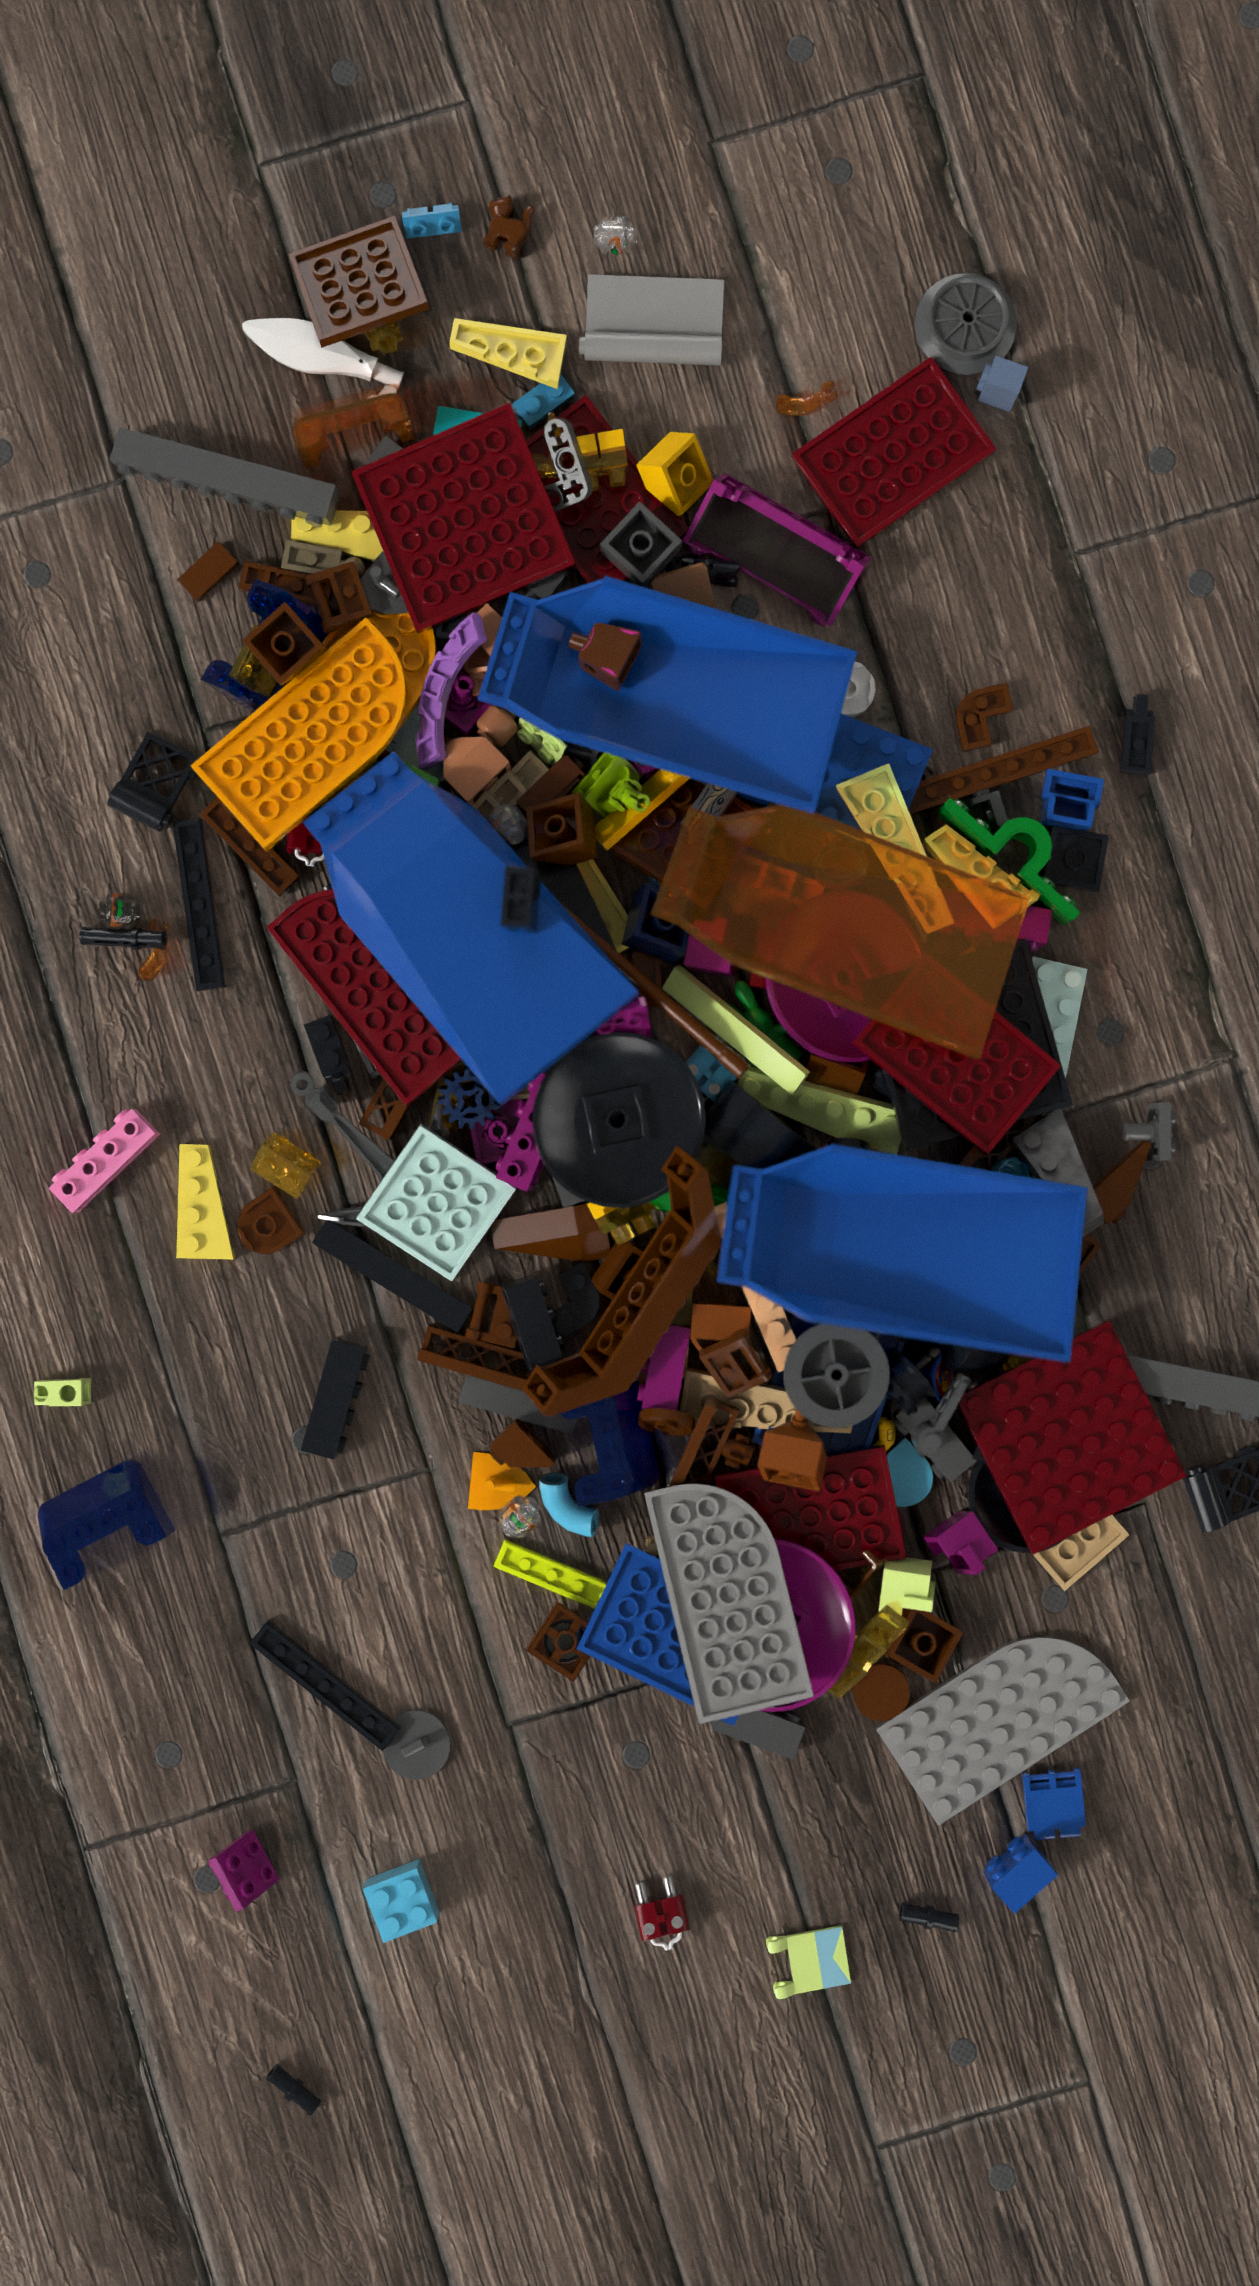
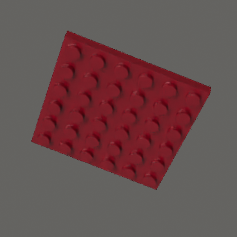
[351,402,576,634]
[958,1320,1186,1555]

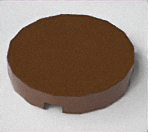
[638,1408,696,1436]
[852,1662,910,1722]

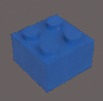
[983,1833,1058,1914]

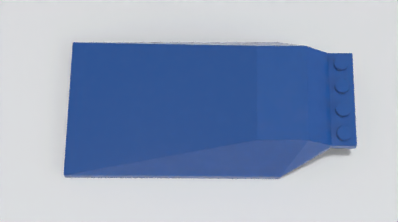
[478,576,857,814]
[303,751,639,1106]
[717,1144,1087,1363]

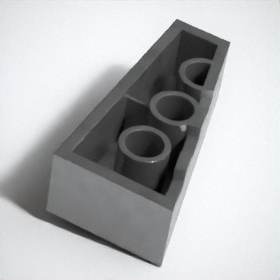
[1012,1109,1104,1236]

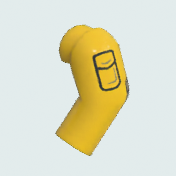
[873,1416,895,1452]

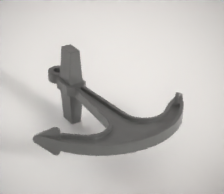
[290,1071,446,1227]

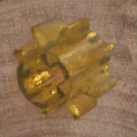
[366,321,403,356]

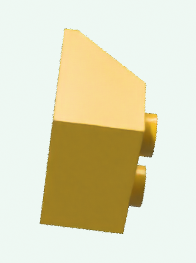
[636,432,714,516]

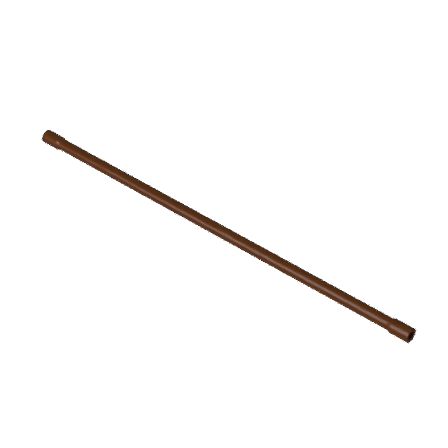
[377,749,750,1079]

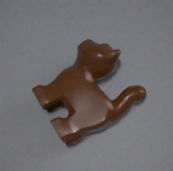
[483,195,535,260]

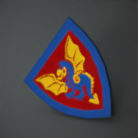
[921,1348,952,1401]

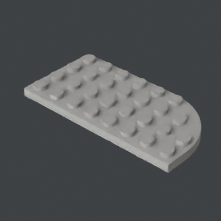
[644,1484,814,1724]
[875,1636,1130,1826]

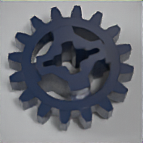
[438,1066,500,1129]

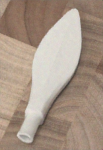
[242,318,404,390]

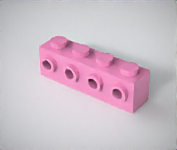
[48,1109,160,1213]

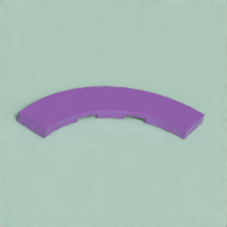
[416,612,487,770]

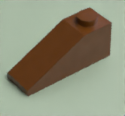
[1093,1140,1151,1224]

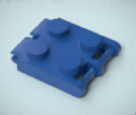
[1022,1767,1086,1840]

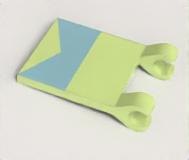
[766,1925,851,1999]

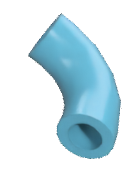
[539,1472,599,1537]

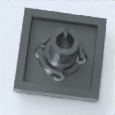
[1123,1102,1176,1161]

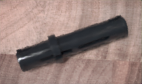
[79,927,167,950]

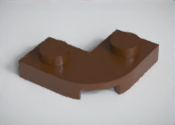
[955,683,1013,752]

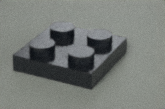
[1043,826,1109,893]

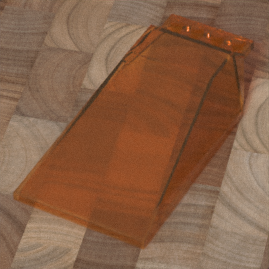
[651,805,1030,1059]

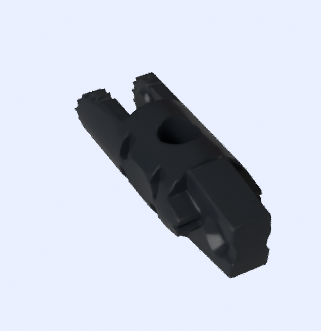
[666,556,740,587]

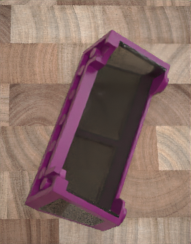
[683,473,872,627]

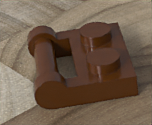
[305,561,372,633]
[465,1281,517,1348]
[699,1329,773,1398]

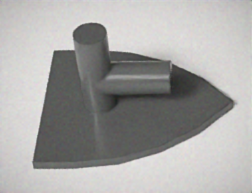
[360,551,408,614]

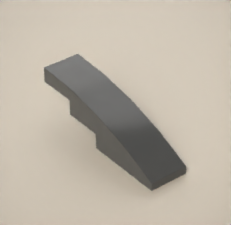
[459,1375,581,1434]

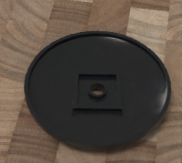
[532,1032,705,1208]

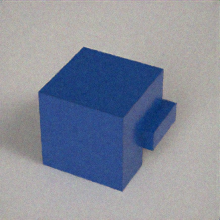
[1039,769,1104,831]

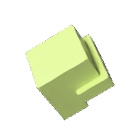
[879,1557,936,1617]

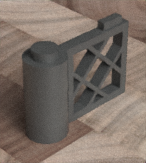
[911,1372,971,1457]

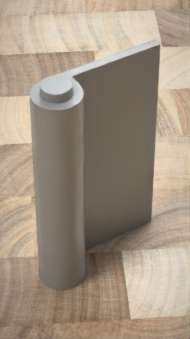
[579,274,724,366]

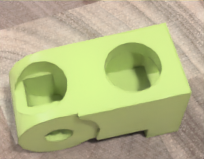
[34,1378,91,1406]

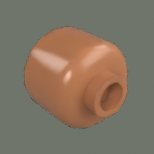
[475,705,518,747]

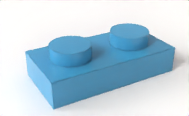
[512,374,575,430]

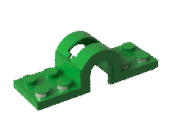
[937,798,1080,925]

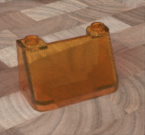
[293,384,415,469]

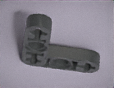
[544,418,593,512]

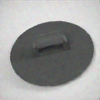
[383,1710,450,1780]

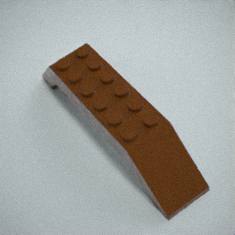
[522,1145,721,1417]

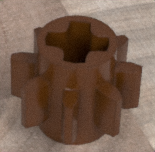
[720,1432,755,1469]

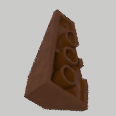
[491,1203,610,1262]

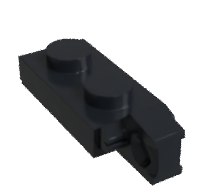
[1120,694,1155,775]
[303,1015,351,1095]

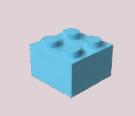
[363,1859,440,1943]

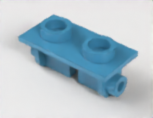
[402,202,462,239]

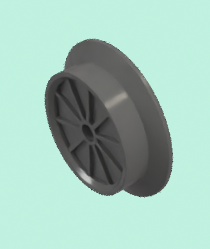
[915,273,1017,375]
[783,1324,889,1428]

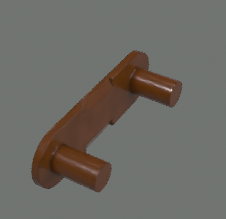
[842,1548,887,1600]

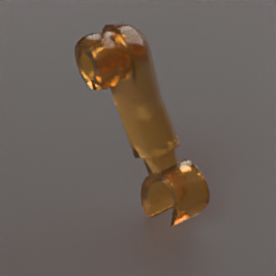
[775,380,838,416]
[138,918,169,981]

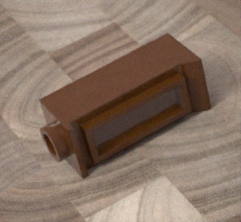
[516,754,585,816]

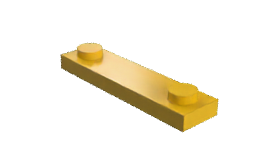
[595,769,690,850]

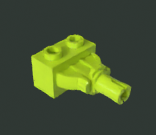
[572,752,650,818]

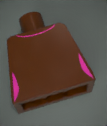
[569,622,643,692]

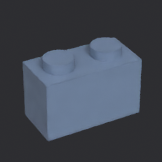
[976,356,1028,412]

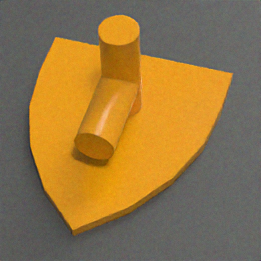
[468,1452,536,1510]

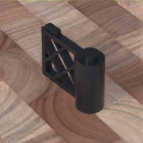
[107,731,199,832]
[1182,1445,1259,1532]

